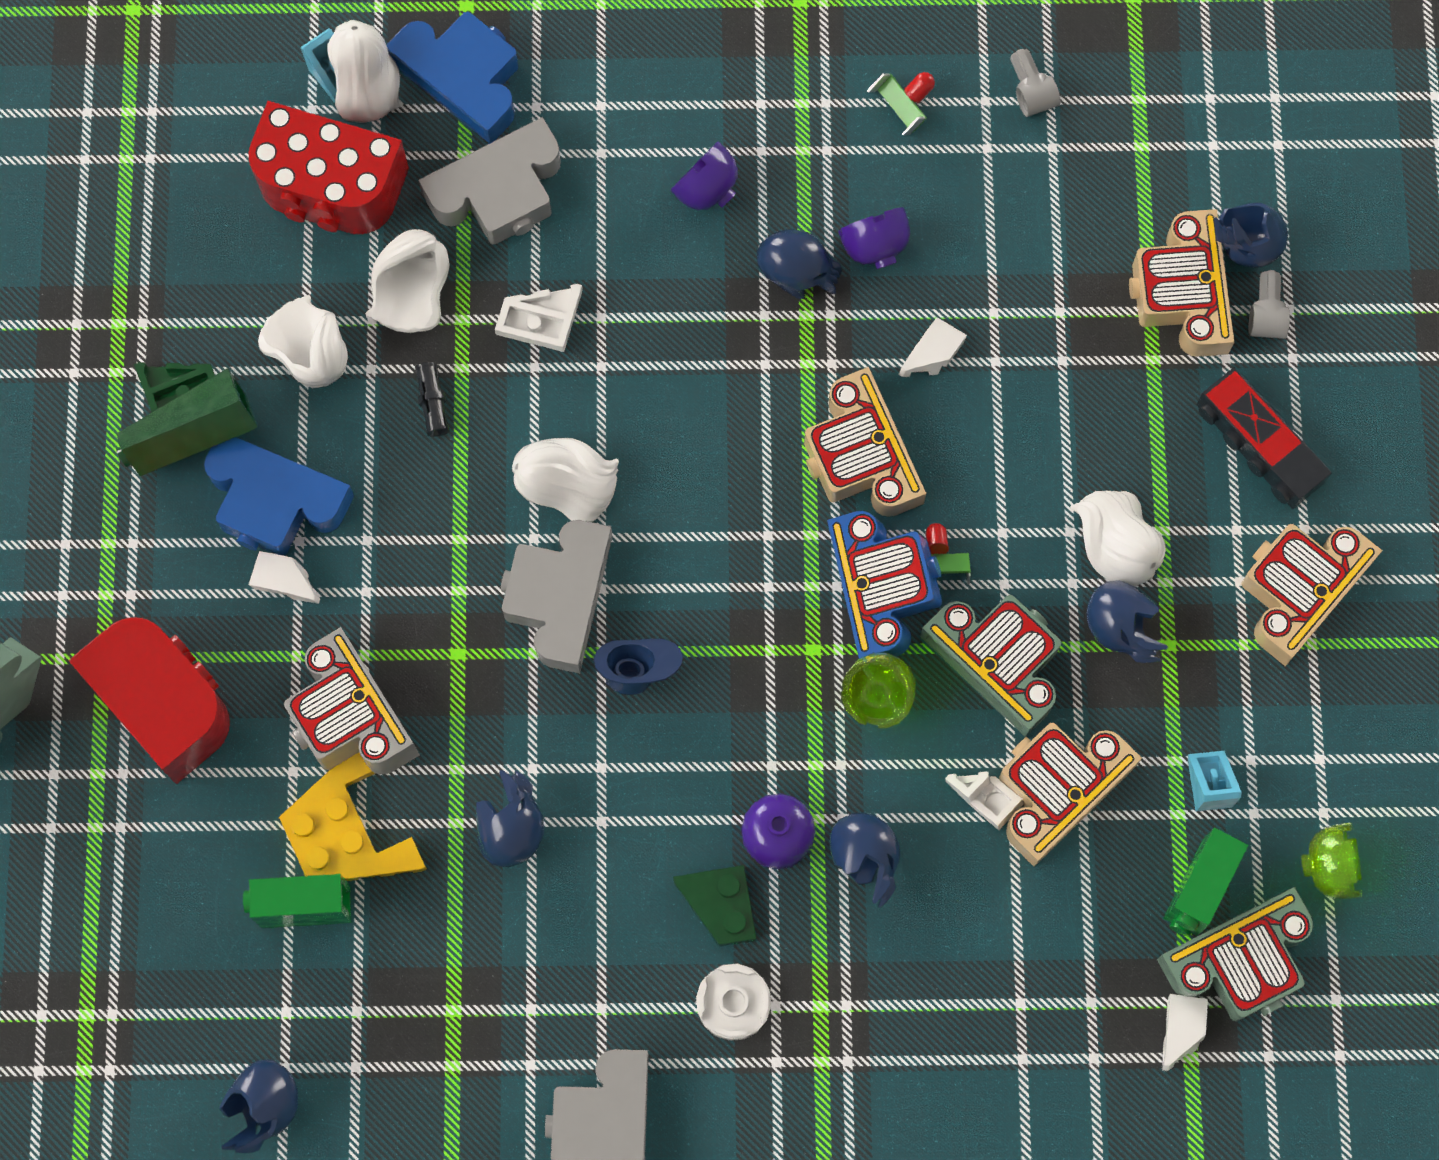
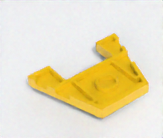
[279,752,427,881]

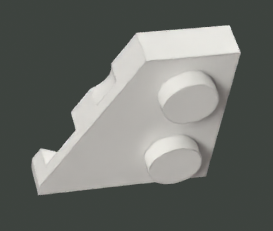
[495,284,583,352]

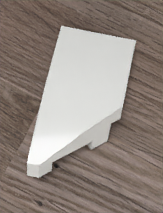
[899,317,967,377]
[249,551,320,604]
[945,771,1023,830]
[1162,994,1208,1071]

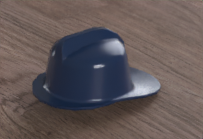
[594,639,683,695]

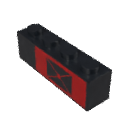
[1196,367,1332,509]

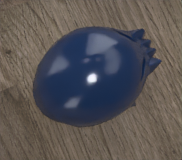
[1214,203,1288,268]
[757,229,842,299]
[1086,580,1168,663]
[476,770,544,868]
[829,812,901,908]
[219,1059,298,1153]

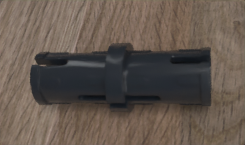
[415,362,450,437]

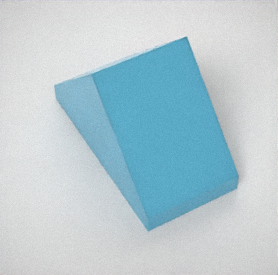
[300,28,337,103]
[1188,751,1241,812]

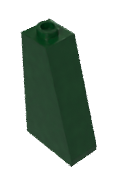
[116,368,258,476]

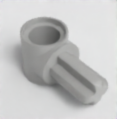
[1010,49,1061,117]
[1248,270,1290,339]

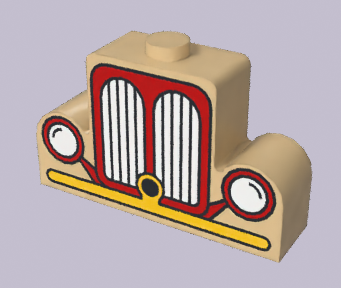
[1129,209,1234,357]
[804,367,926,517]
[1241,524,1383,666]
[999,723,1142,867]

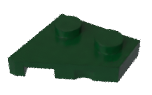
[134,362,215,412]
[673,865,756,947]

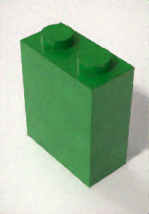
[1163,828,1248,937]
[243,874,351,928]

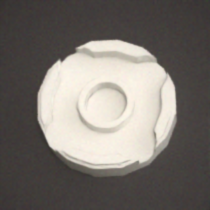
[696,964,771,1041]

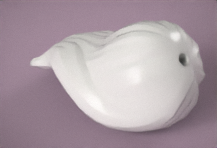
[328,20,403,122]
[365,229,450,333]
[258,295,348,388]
[512,438,619,522]
[1070,491,1166,587]

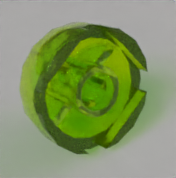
[841,652,916,728]
[1302,823,1362,899]

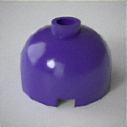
[670,141,738,210]
[838,207,910,270]
[741,793,816,870]

